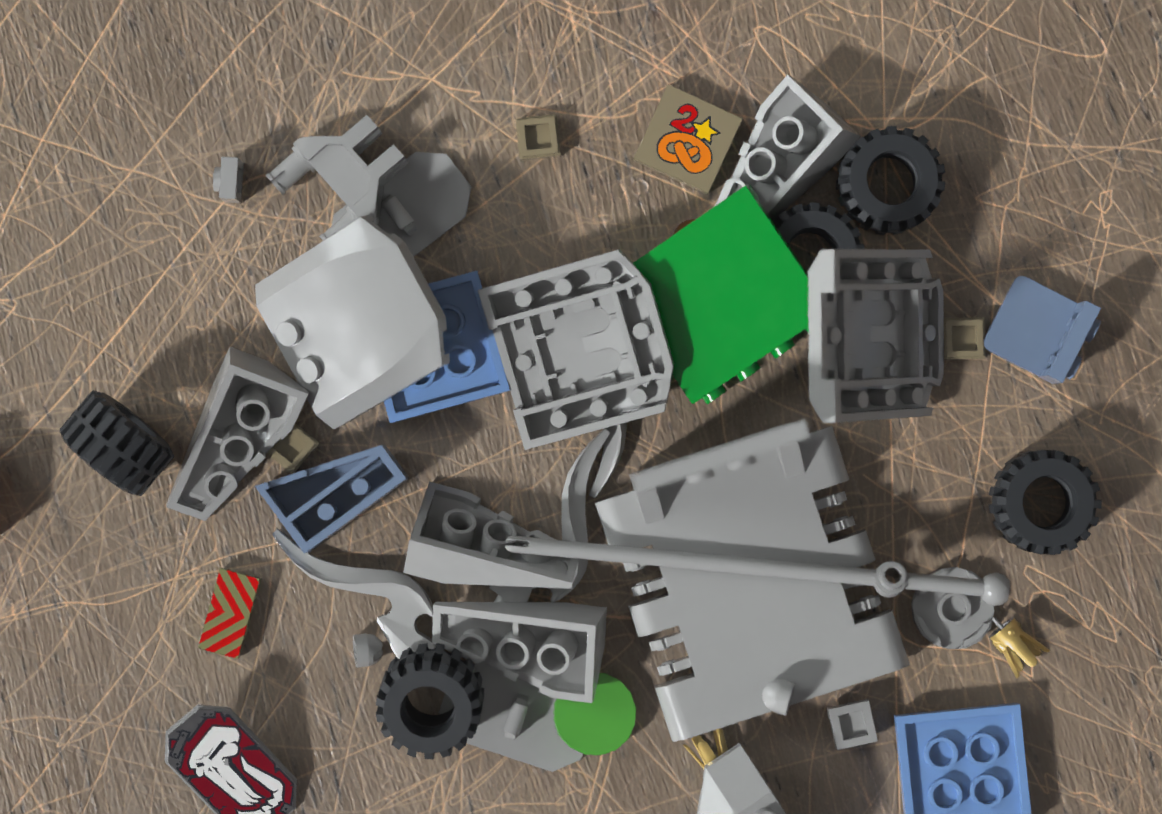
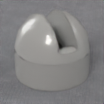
[353,633,383,668]
[762,679,796,716]

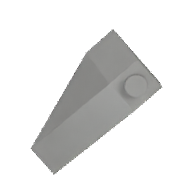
[166,347,308,521]
[403,482,579,589]
[432,602,607,703]

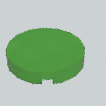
[553,673,636,755]

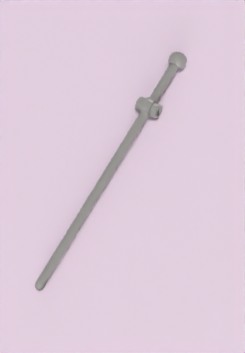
[505,536,1010,606]

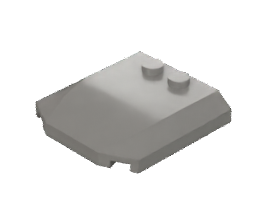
[255,215,450,429]
[478,249,674,450]
[808,249,944,423]

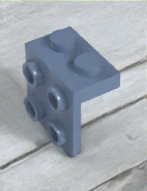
[984,276,1101,384]

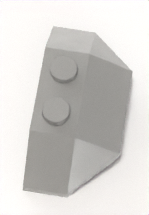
[697,743,786,814]

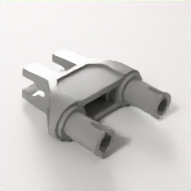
[265,115,409,241]

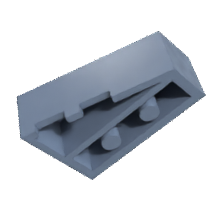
[255,445,410,554]

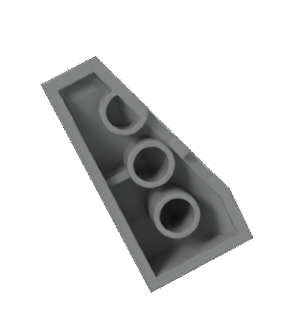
[715,75,861,221]

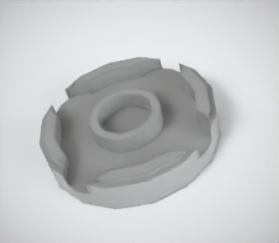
[911,567,995,649]

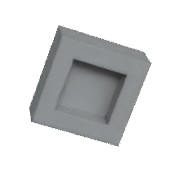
[213,156,244,203]
[827,699,878,750]

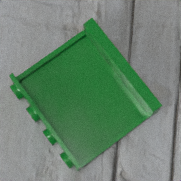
[633,184,809,405]

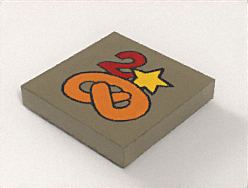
[633,84,743,195]

